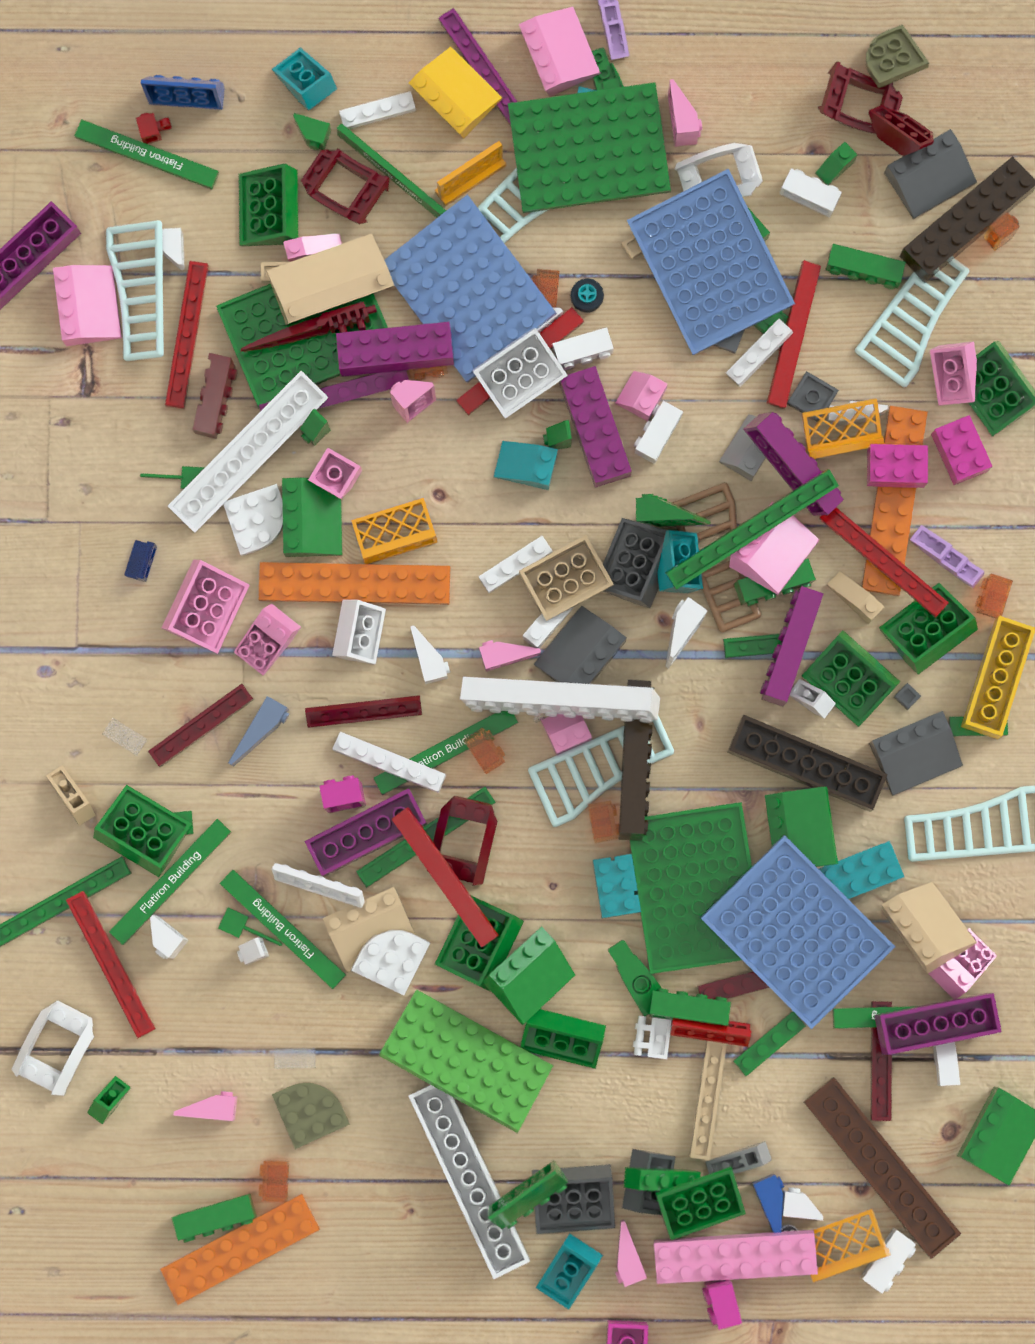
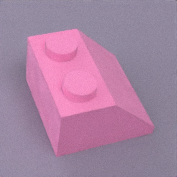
[615,371,668,421]
[308,448,362,499]
[541,714,592,755]

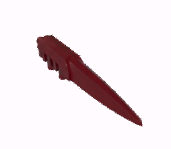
[241,302,377,352]

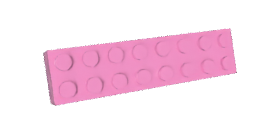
[654,1230,818,1284]

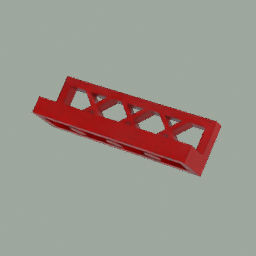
[670,1018,751,1047]

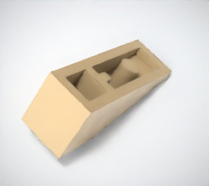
[827,571,884,624]
[46,765,96,826]

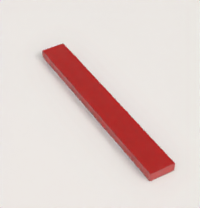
[766,260,821,409]
[165,261,209,409]
[456,307,584,416]
[819,507,949,618]
[392,807,498,947]
[66,891,156,1039]

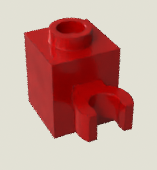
[136,113,172,144]

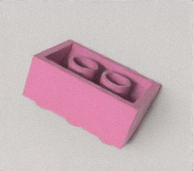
[390,380,436,423]

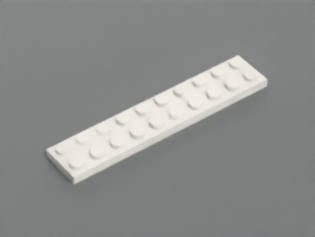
[168,371,328,533]

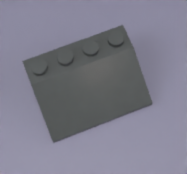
[884,129,977,219]
[603,518,667,608]
[534,606,627,684]
[869,711,963,796]
[532,1164,615,1234]

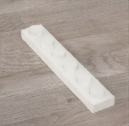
[333,732,446,793]

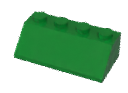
[520,1009,606,1069]

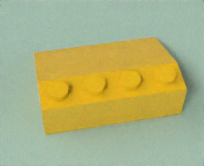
[409,47,503,139]

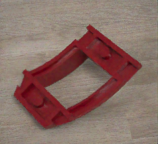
[818,61,903,134]
[301,148,390,224]
[427,796,498,886]

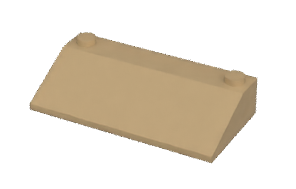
[266,233,394,325]

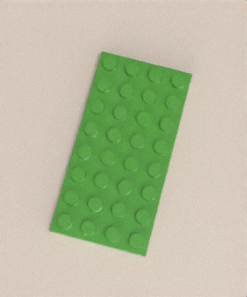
[379,989,553,1133]

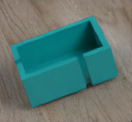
[592,854,641,919]

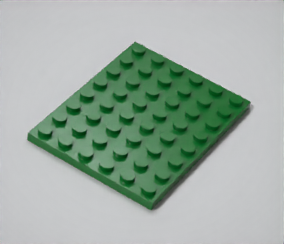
[508,82,671,213]
[216,283,388,408]
[630,802,752,974]

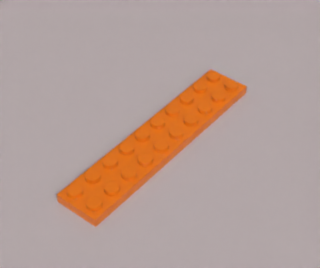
[862,405,928,596]
[259,562,450,605]

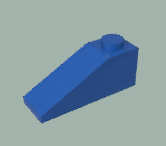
[752,1173,784,1233]

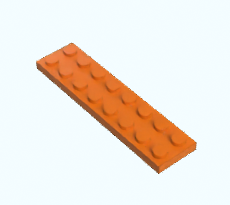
[160,1194,320,1305]

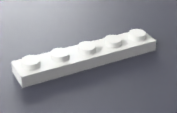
[272,863,365,908]

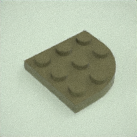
[866,24,929,88]
[272,1083,350,1149]

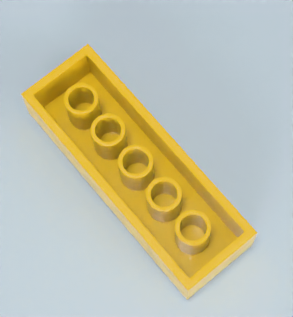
[961,616,1035,739]

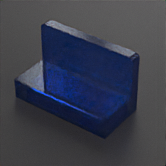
[124,540,157,582]

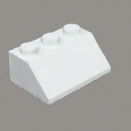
[332,600,386,665]

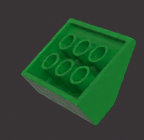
[239,163,298,246]
[969,341,1035,436]
[282,478,342,557]
[636,494,711,527]
[879,583,978,675]
[802,630,900,727]
[93,785,192,877]
[765,786,838,867]
[434,896,524,991]
[482,926,575,1026]
[957,1087,1035,1186]
[488,1160,568,1230]
[656,1167,746,1240]

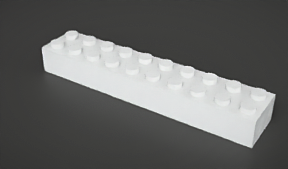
[460,677,660,723]
[409,1085,530,1279]

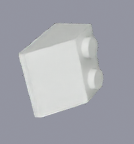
[150,915,189,959]

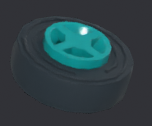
[570,278,604,313]

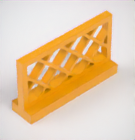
[435,141,506,207]
[802,398,884,459]
[351,498,438,564]
[811,1209,891,1282]

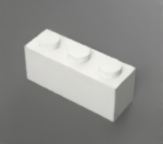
[780,169,842,217]
[552,327,613,370]
[634,401,683,464]
[860,1228,916,1293]

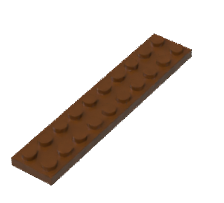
[804,1077,961,1259]

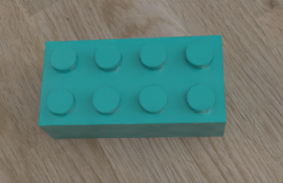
[819,841,905,899]

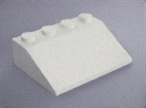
[472,327,568,418]
[665,597,707,669]

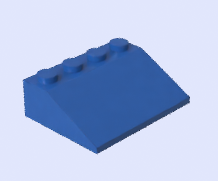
[140,75,225,110]

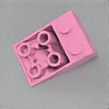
[234,604,301,675]
[929,928,997,999]

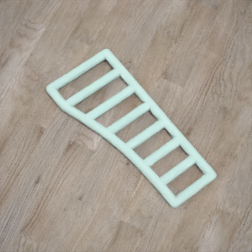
[477,167,548,243]
[106,220,164,361]
[855,258,969,387]
[528,716,674,827]
[904,785,1035,862]

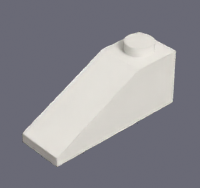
[523,607,574,648]
[411,626,450,684]

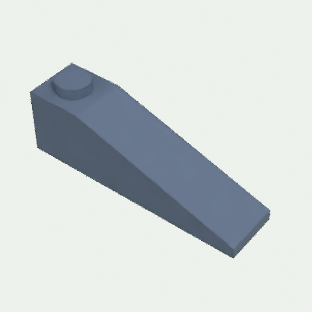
[228,696,289,767]

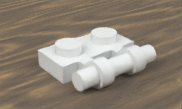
[633,1016,672,1059]

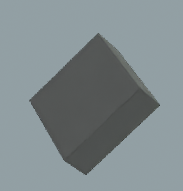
[894,683,921,710]

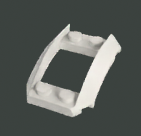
[675,143,763,197]
[12,1001,94,1096]

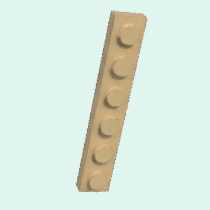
[690,1041,727,1161]

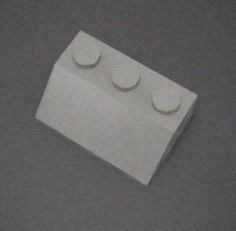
[719,414,766,481]

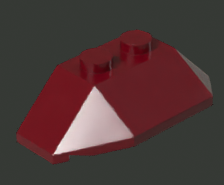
[868,105,934,156]

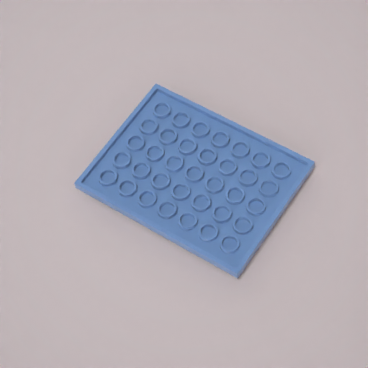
[627,169,795,355]
[384,194,557,383]
[700,835,895,1029]

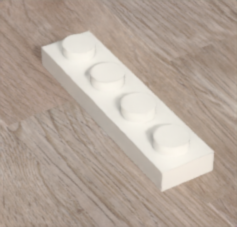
[339,91,416,129]
[726,319,793,387]
[479,536,553,593]

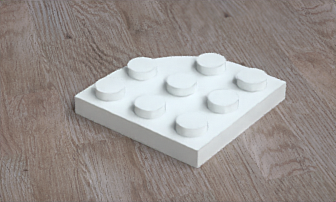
[223,484,283,556]
[351,930,430,995]

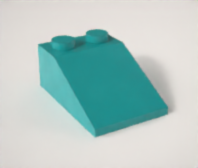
[272,47,337,111]
[493,441,558,490]
[657,530,703,594]
[536,1233,603,1310]

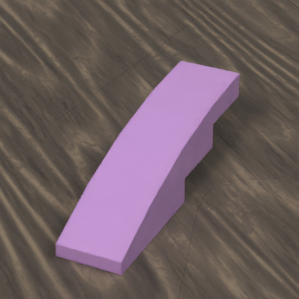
[598,0,629,60]
[910,525,985,588]

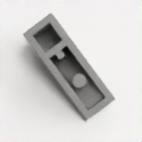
[705,1141,772,1174]

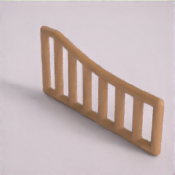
[673,482,761,632]

